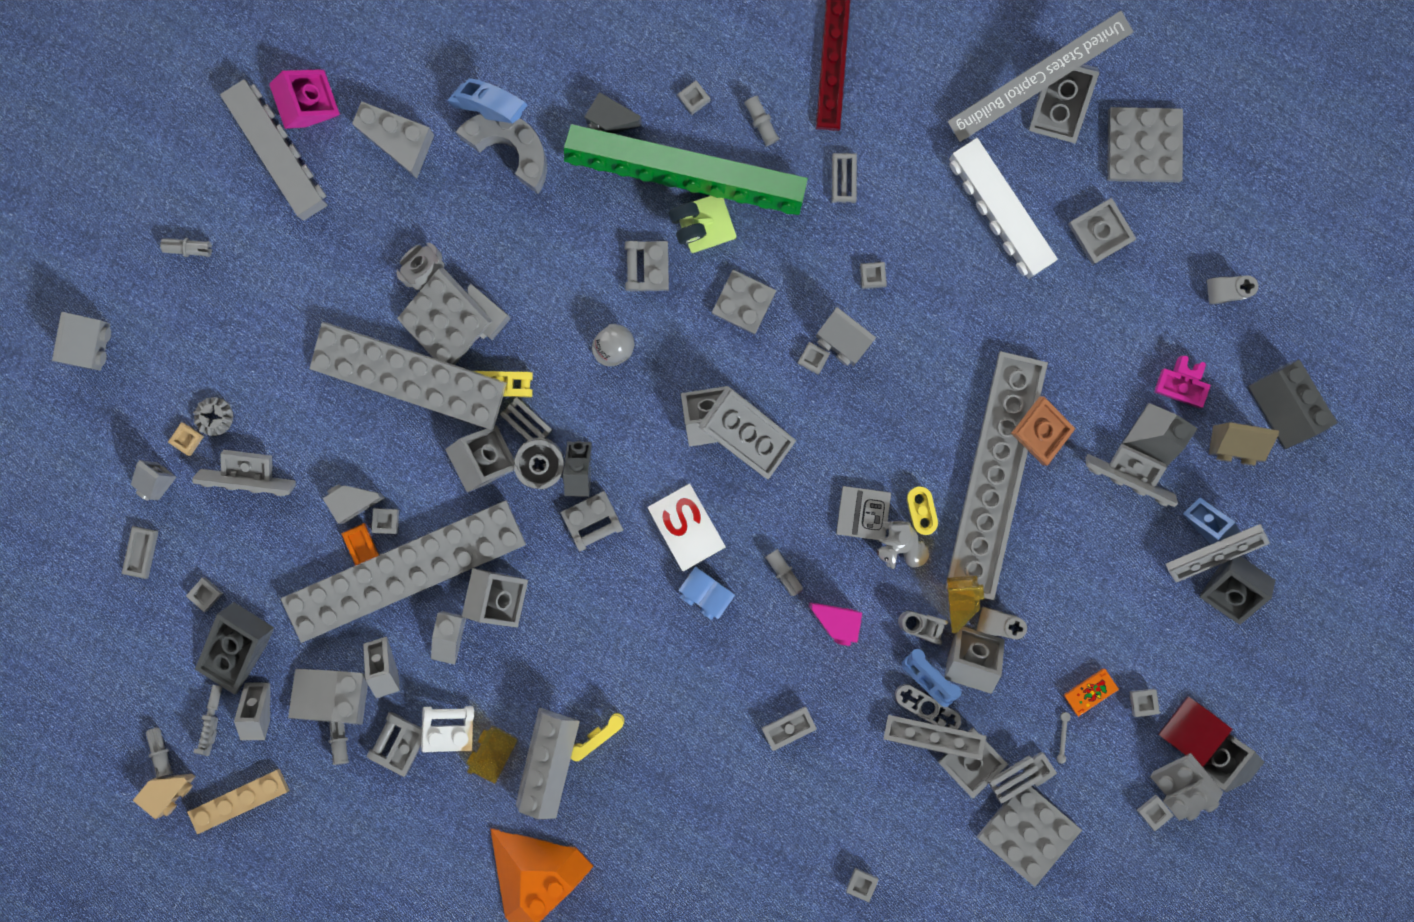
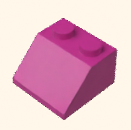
[269,70,340,129]
[809,602,862,646]

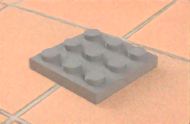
[1107,107,1183,183]
[397,268,493,365]
[976,780,1082,887]

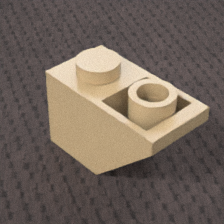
[133,774,196,820]

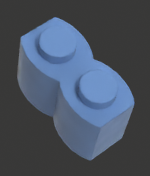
[678,566,735,620]

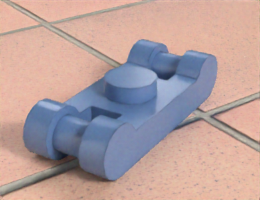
[902,649,961,707]

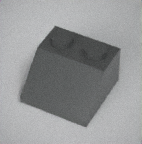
[1200,556,1276,625]

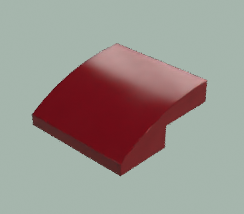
[1158,696,1233,767]

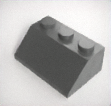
[1247,359,1337,449]

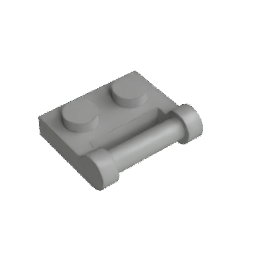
[625,241,669,291]
[561,491,624,552]
[366,712,422,777]

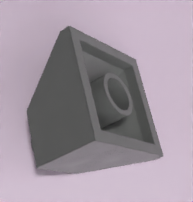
[1122,403,1198,466]
[1203,734,1264,793]

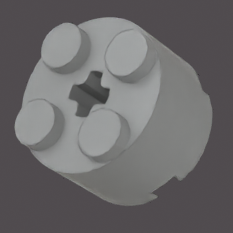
[514,438,564,489]

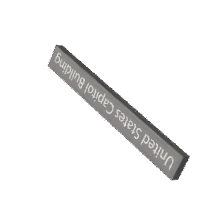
[947,11,1133,142]

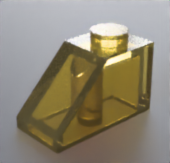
[947,576,984,633]

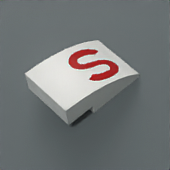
[648,484,725,571]

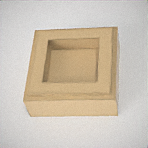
[168,422,204,456]

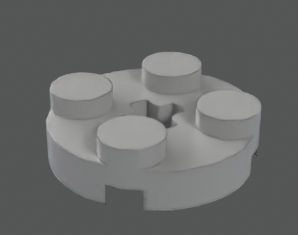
[396,243,445,290]

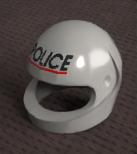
[592,324,635,366]

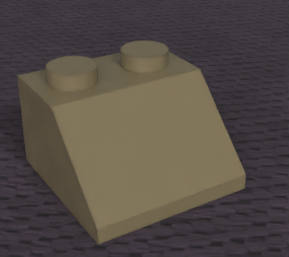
[1209,422,1279,466]

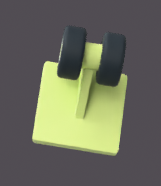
[669,196,736,253]

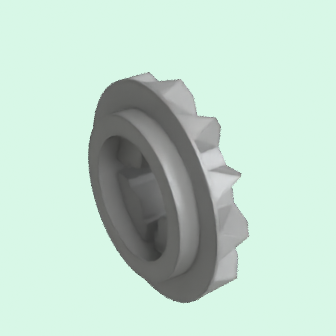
[193,397,233,436]

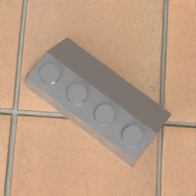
[516,708,580,819]

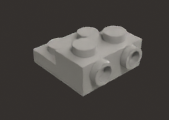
[1150,753,1223,821]

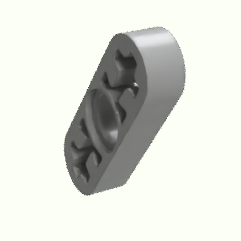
[895,684,961,729]

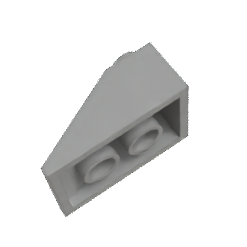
[1029,64,1099,143]
[288,669,368,725]

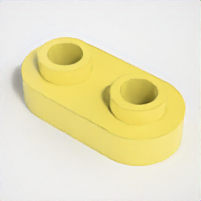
[907,487,938,535]

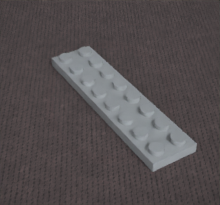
[310,322,507,430]

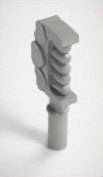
[193,685,222,756]

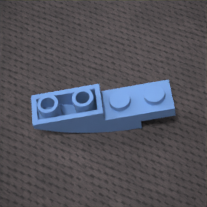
[447,78,528,124]

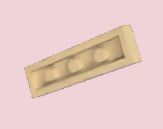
[187,768,290,834]

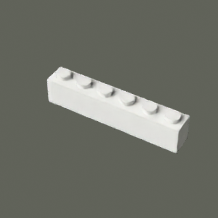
[949,138,1058,279]

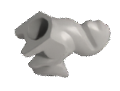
[877,521,929,569]

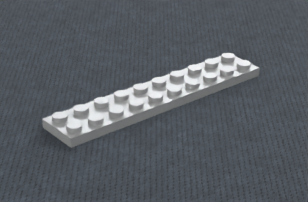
[945,351,1048,600]
[281,500,526,643]

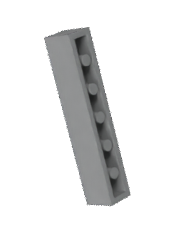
[220,79,328,221]

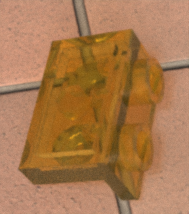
[466,726,518,784]

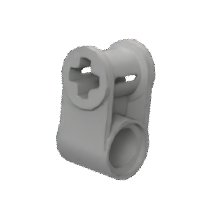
[1207,275,1259,304]
[976,607,1027,639]
[898,611,948,645]

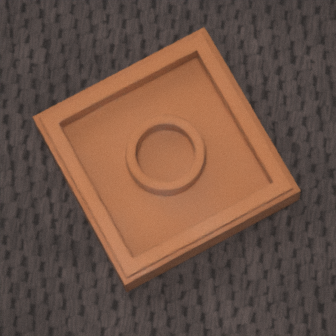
[1011,397,1075,466]

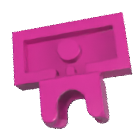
[1154,355,1211,408]

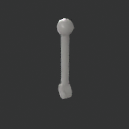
[1057,712,1071,764]

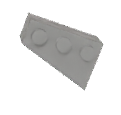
[352,101,434,179]

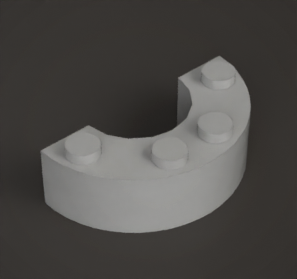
[456,114,547,194]

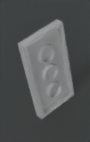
[698,386,796,480]

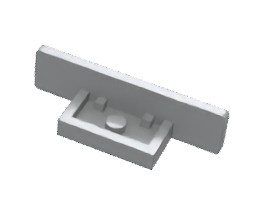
[1085,443,1178,507]
[192,450,296,496]

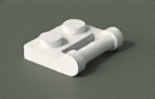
[421,706,474,752]

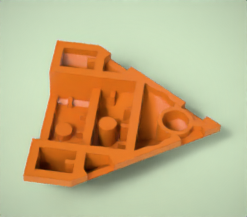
[490,828,594,922]

